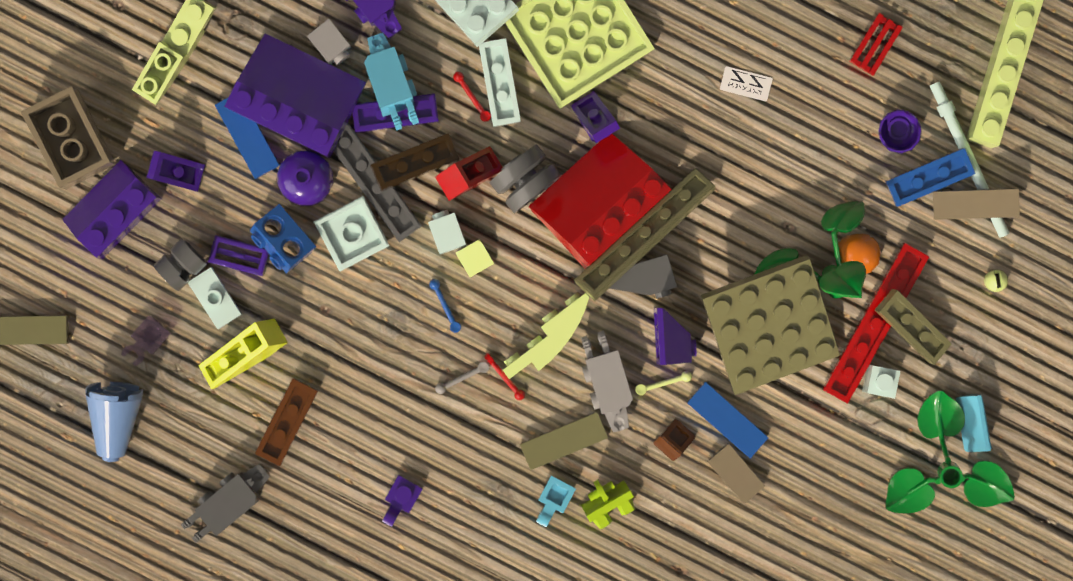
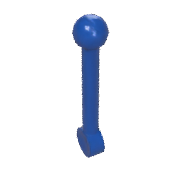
[429,279,461,333]

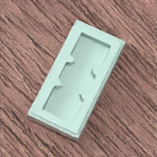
[188,267,242,329]

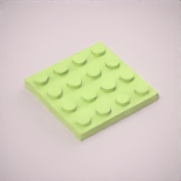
[505,0,655,109]

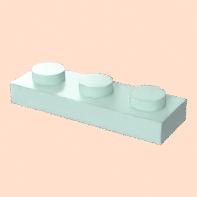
[479,38,521,127]

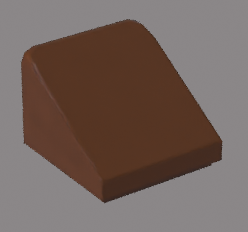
[653,418,696,461]

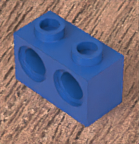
[250,204,316,274]

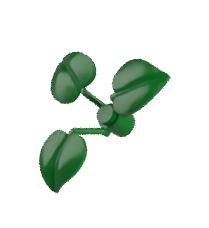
[754,201,866,298]
[885,390,1015,514]

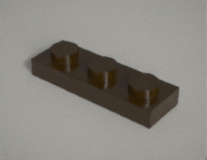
[370,133,459,192]

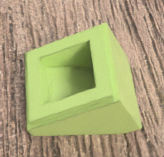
[456,239,494,277]

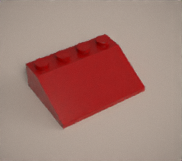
[528,134,672,268]

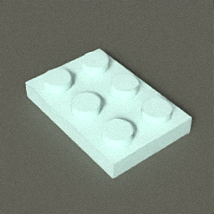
[435,0,519,47]

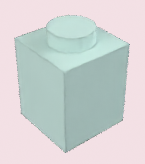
[428,210,466,255]
[862,365,901,399]

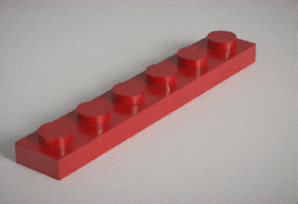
[822,243,929,404]

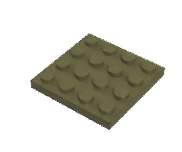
[701,255,840,395]

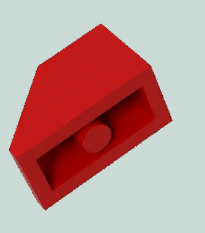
[435,146,503,201]

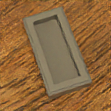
[707,443,765,504]

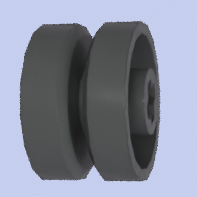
[489,144,562,214]

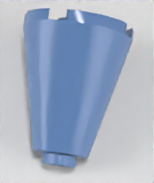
[85,382,143,462]

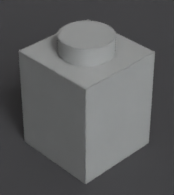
[307,19,352,65]

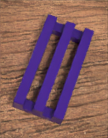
[208,235,269,276]

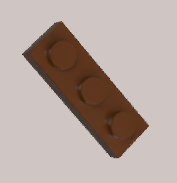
[255,378,319,466]

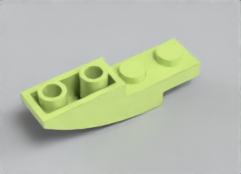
[132,0,217,105]
[503,292,589,379]

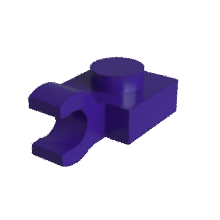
[382,475,423,527]

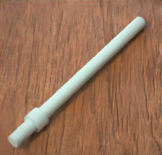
[930,81,1010,238]

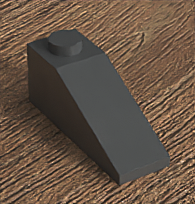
[609,255,677,299]

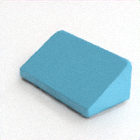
[956,394,992,452]

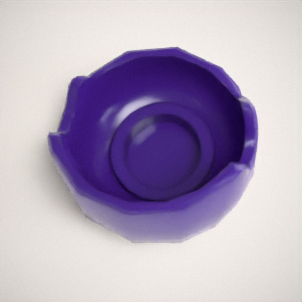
[878,109,922,153]

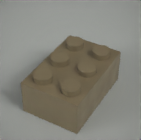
[21,86,116,190]

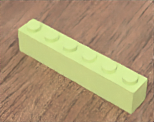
[966,0,1044,148]

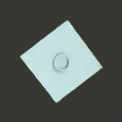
[314,196,390,272]

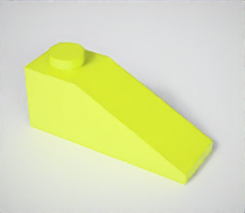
[198,319,288,389]

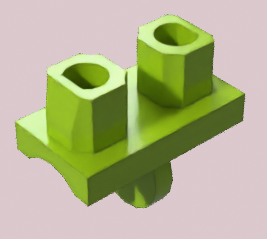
[581,479,635,529]

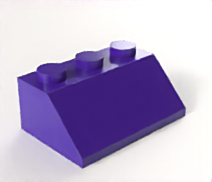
[62,160,161,259]

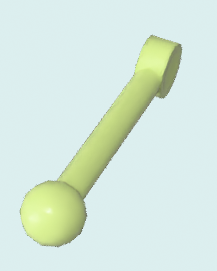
[635,371,692,395]

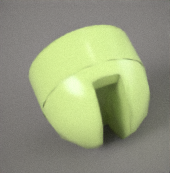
[984,270,1008,292]

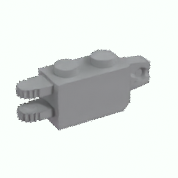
[581,331,633,432]

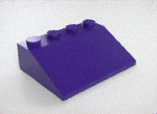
[224,33,366,158]

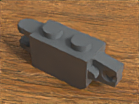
[181,463,271,543]

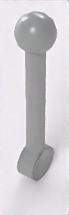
[435,362,489,394]

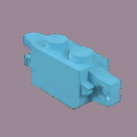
[364,33,419,131]

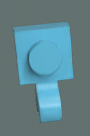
[536,476,576,527]

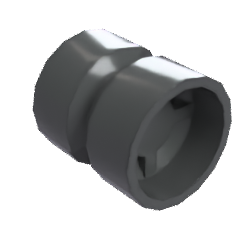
[153,238,207,291]

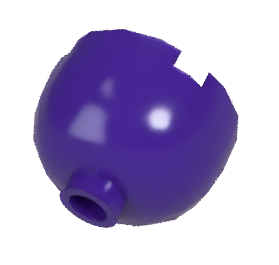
[277,150,334,206]

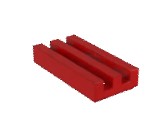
[849,13,903,76]

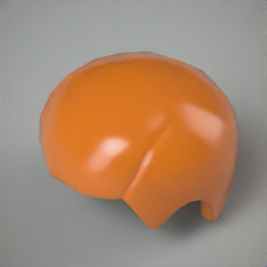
[834,233,881,274]

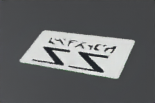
[720,66,773,101]

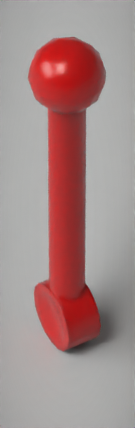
[453,71,491,122]
[484,353,525,401]

